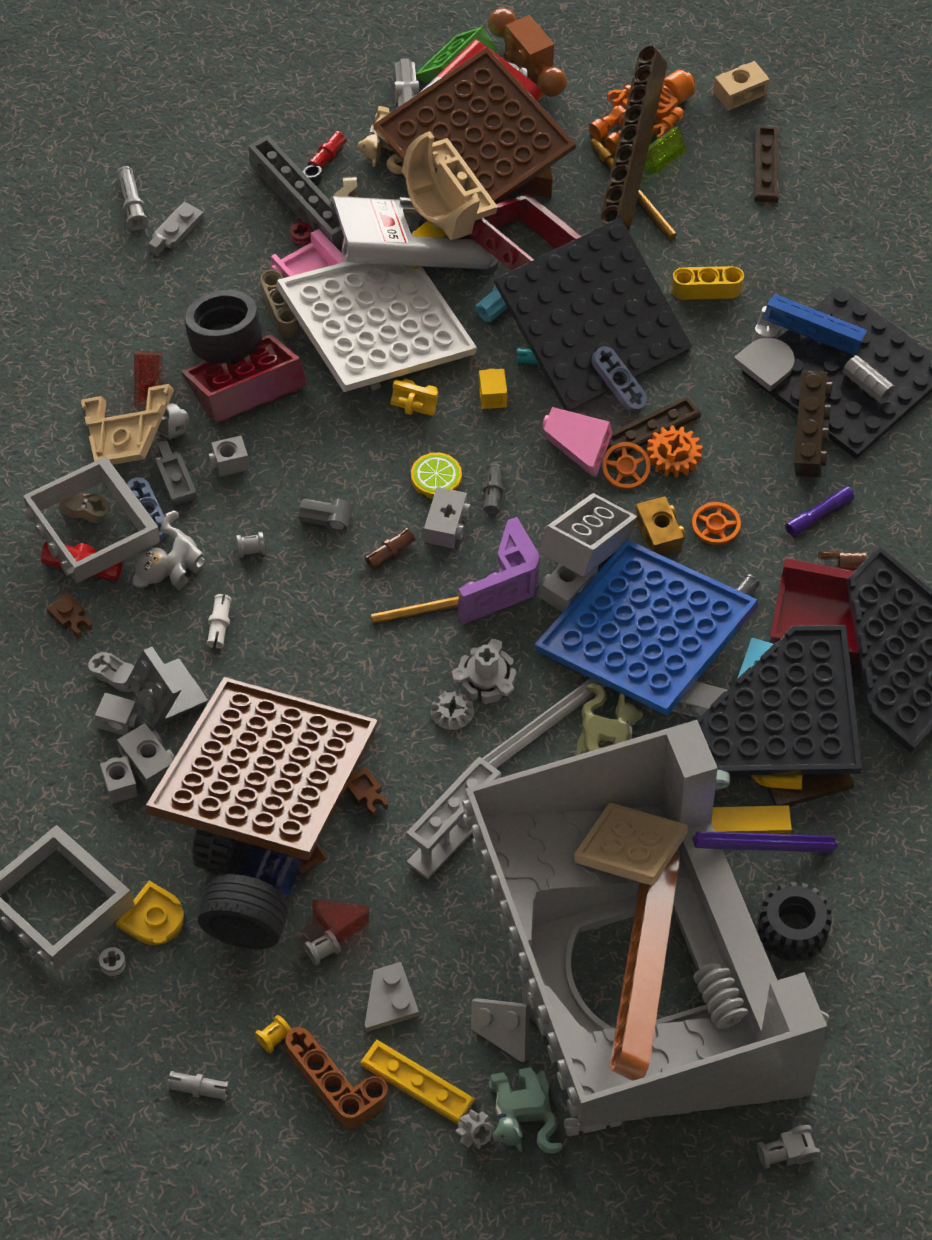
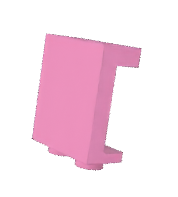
[270,229,344,278]

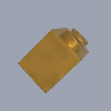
[635,496,686,556]

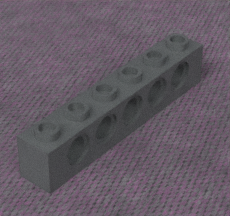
[248,135,344,250]

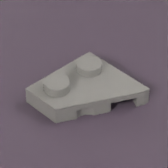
[365,962,419,1032]
[471,998,530,1062]

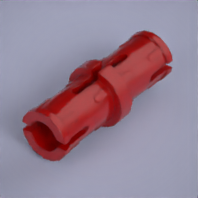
[308,131,347,169]

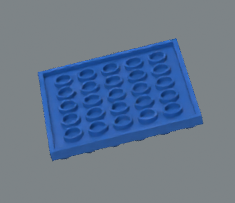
[535,540,758,716]

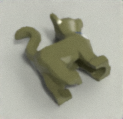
[576,683,643,755]

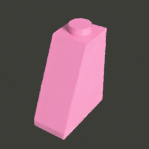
[542,407,613,477]

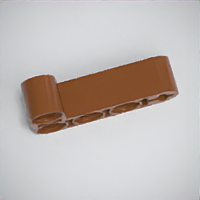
[286,1027,388,1129]

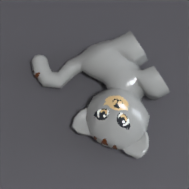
[132,511,205,590]

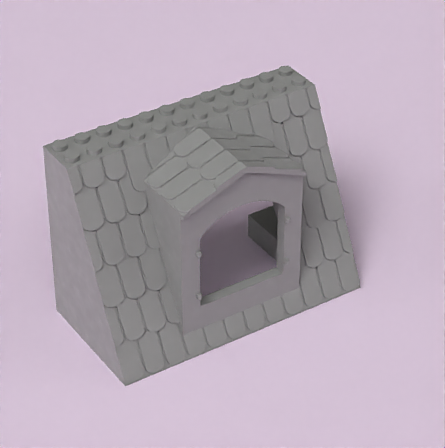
[462,720,827,1127]

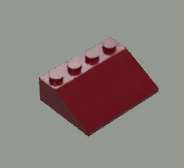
[182,334,307,423]

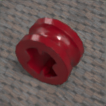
[290,222,312,246]

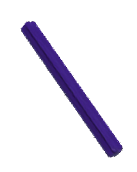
[692,831,837,853]

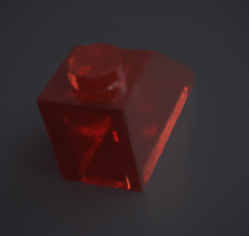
[134,351,163,405]

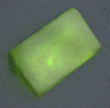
[644,126,686,174]

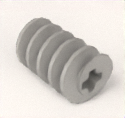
[693,963,748,1029]

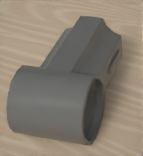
[298,499,353,534]

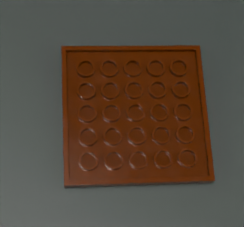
[373,47,576,204]

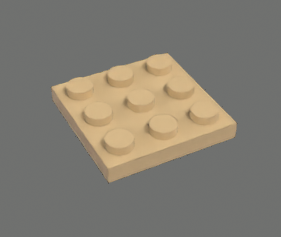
[574,802,688,886]

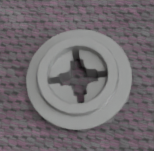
[431,690,474,730]

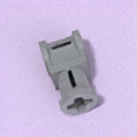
[757,1125,821,1169]

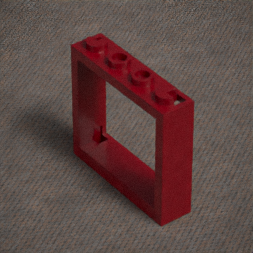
[468,194,581,271]

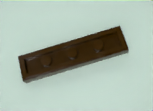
[754,125,779,203]
[607,395,701,459]

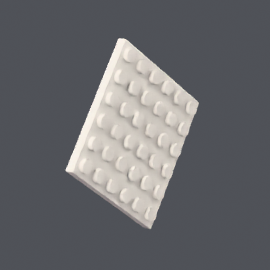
[276,262,477,392]

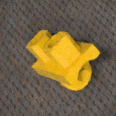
[391,379,438,416]

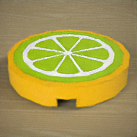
[411,453,462,499]

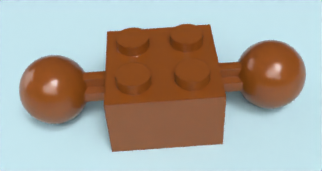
[488,8,567,97]

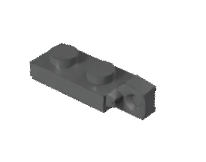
[155,440,197,506]

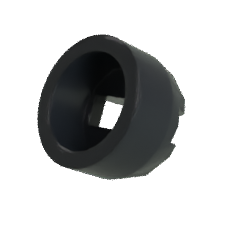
[303,165,323,185]

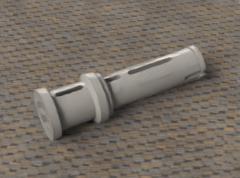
[118,166,148,230]

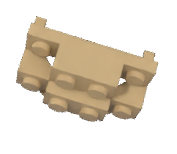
[401,131,498,240]

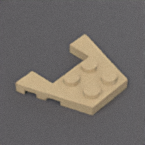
[81,384,174,465]

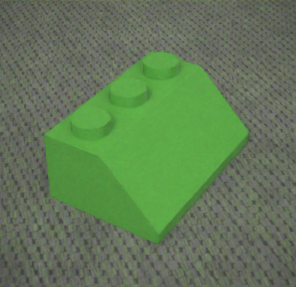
[416,26,498,84]

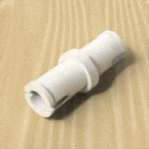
[207,594,231,649]

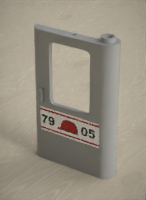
[329,196,494,269]

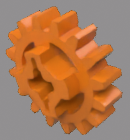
[647,425,703,477]

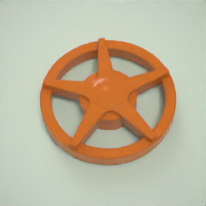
[602,442,650,489]
[692,502,741,545]

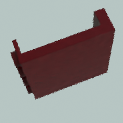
[769,558,861,670]

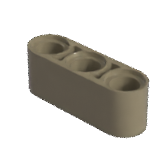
[260,270,299,338]

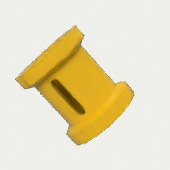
[254,1015,291,1053]

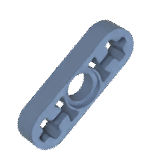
[591,346,647,412]
[127,478,168,542]

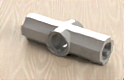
[395,59,419,107]

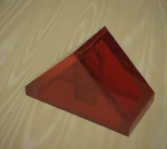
[312,899,370,943]

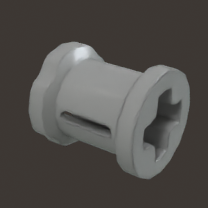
[236,532,265,558]
[304,930,341,966]

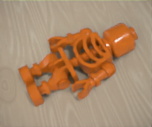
[589,70,695,155]

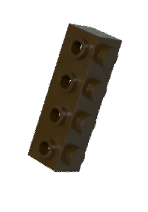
[794,371,832,477]

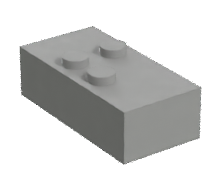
[538,493,637,576]

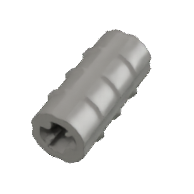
[843,356,895,404]

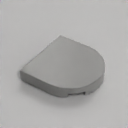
[733,338,794,391]

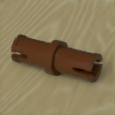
[364,527,416,570]

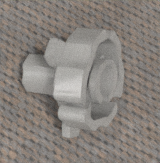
[452,639,516,704]

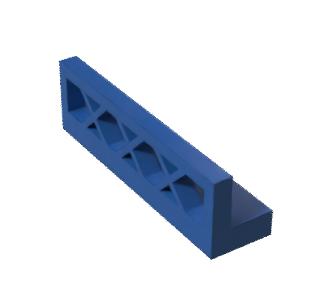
[763,294,867,356]

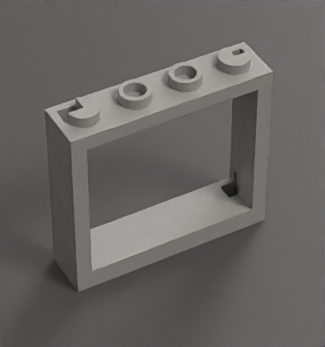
[22,456,160,583]
[0,825,135,971]

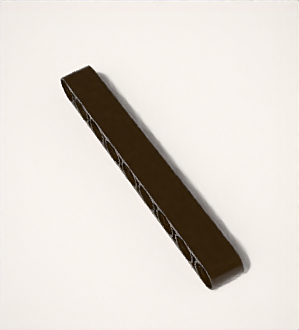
[601,45,667,231]

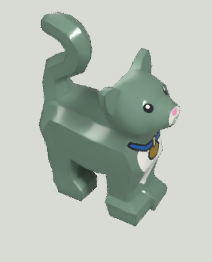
[489,1067,563,1154]

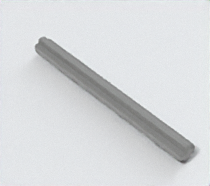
[482,678,606,768]

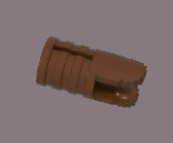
[818,551,867,571]

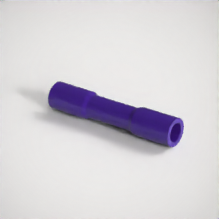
[785,486,855,537]

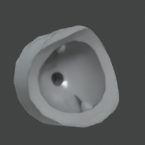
[157,403,189,440]

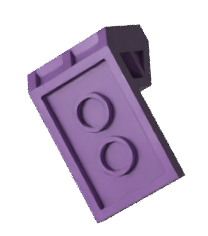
[458,517,540,625]

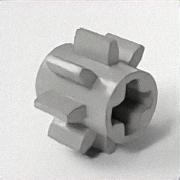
[455,1110,495,1149]

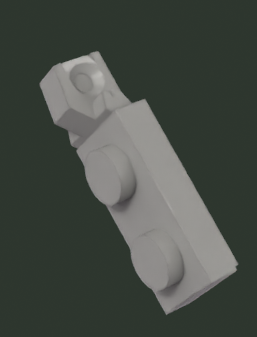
[149,202,204,256]

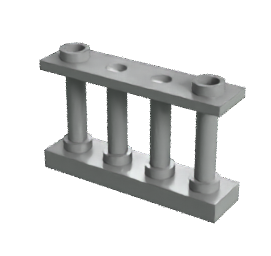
[406,757,501,880]

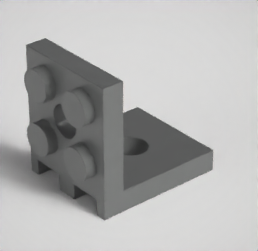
[124,647,208,728]

